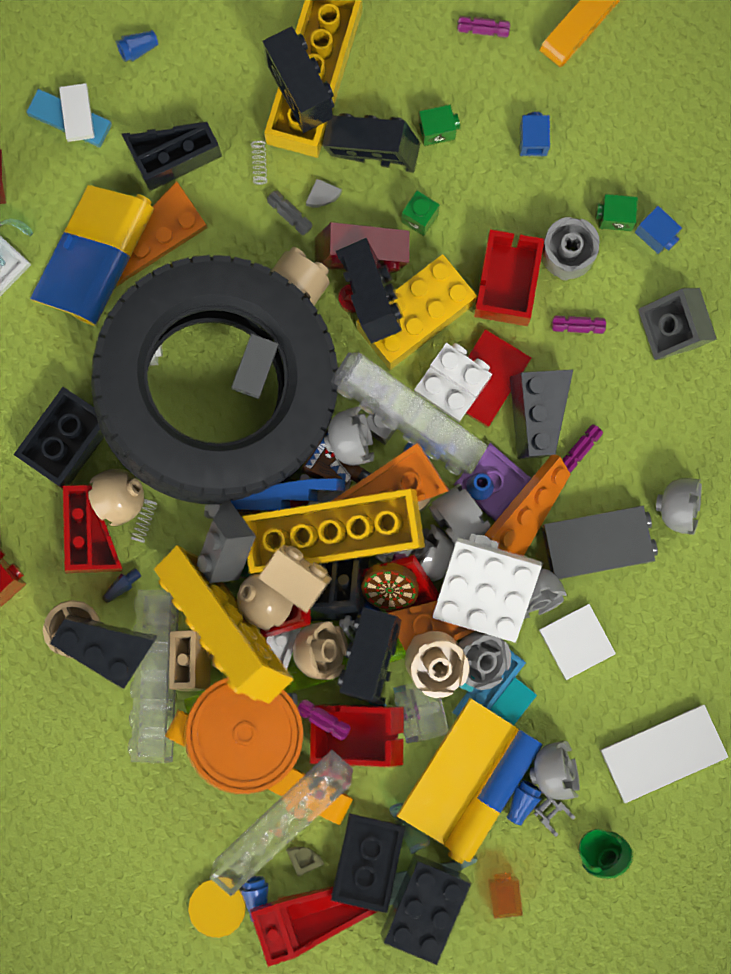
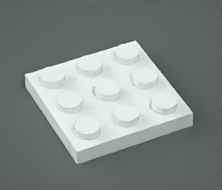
[433,537,542,643]

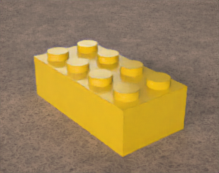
[356,254,477,370]

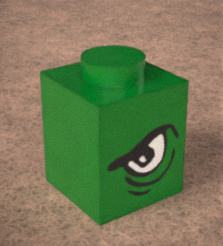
[418,105,460,146]
[401,190,440,236]
[595,194,638,231]

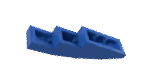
[230,479,345,511]

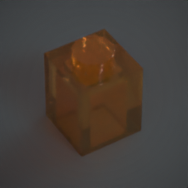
[488,873,523,919]

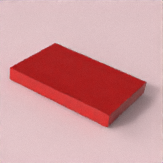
[466,329,532,428]

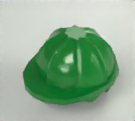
[578,828,633,879]

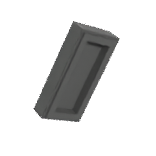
[232,334,278,399]

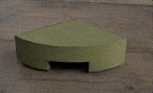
[286,846,324,876]

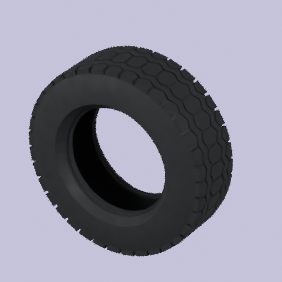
[92,255,338,505]

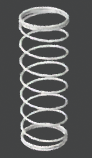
[251,141,267,184]
[131,499,157,543]

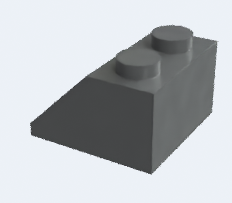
[638,288,717,360]
[197,500,256,583]

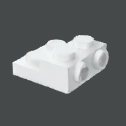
[414,343,492,423]

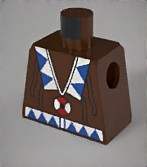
[302,430,372,487]

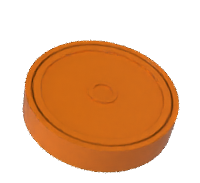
[184,678,303,794]

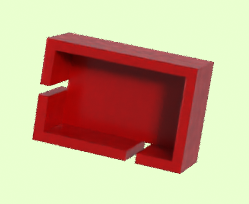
[474,229,545,327]
[310,704,404,767]

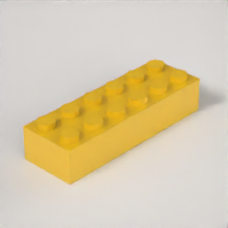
[264,0,363,158]
[242,489,425,574]
[154,545,294,703]

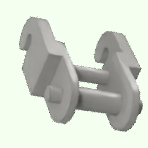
[534,795,575,837]

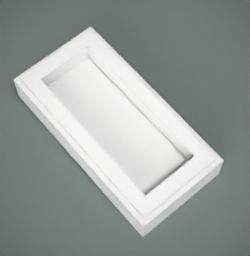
[59,83,95,142]

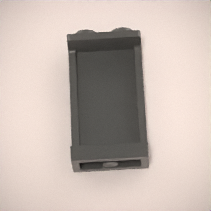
[541,506,658,580]

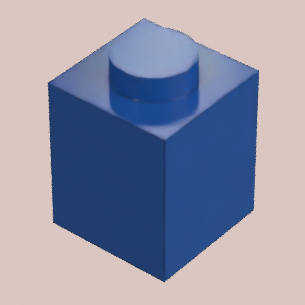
[520,112,550,156]
[635,206,682,254]

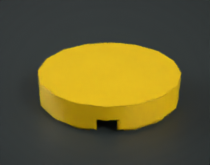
[188,878,246,938]

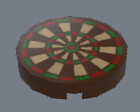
[361,563,419,611]

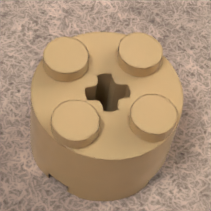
[271,247,330,306]
[405,631,469,698]

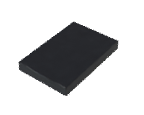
[330,814,406,914]

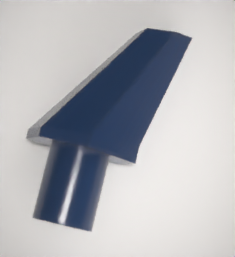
[103,568,142,603]

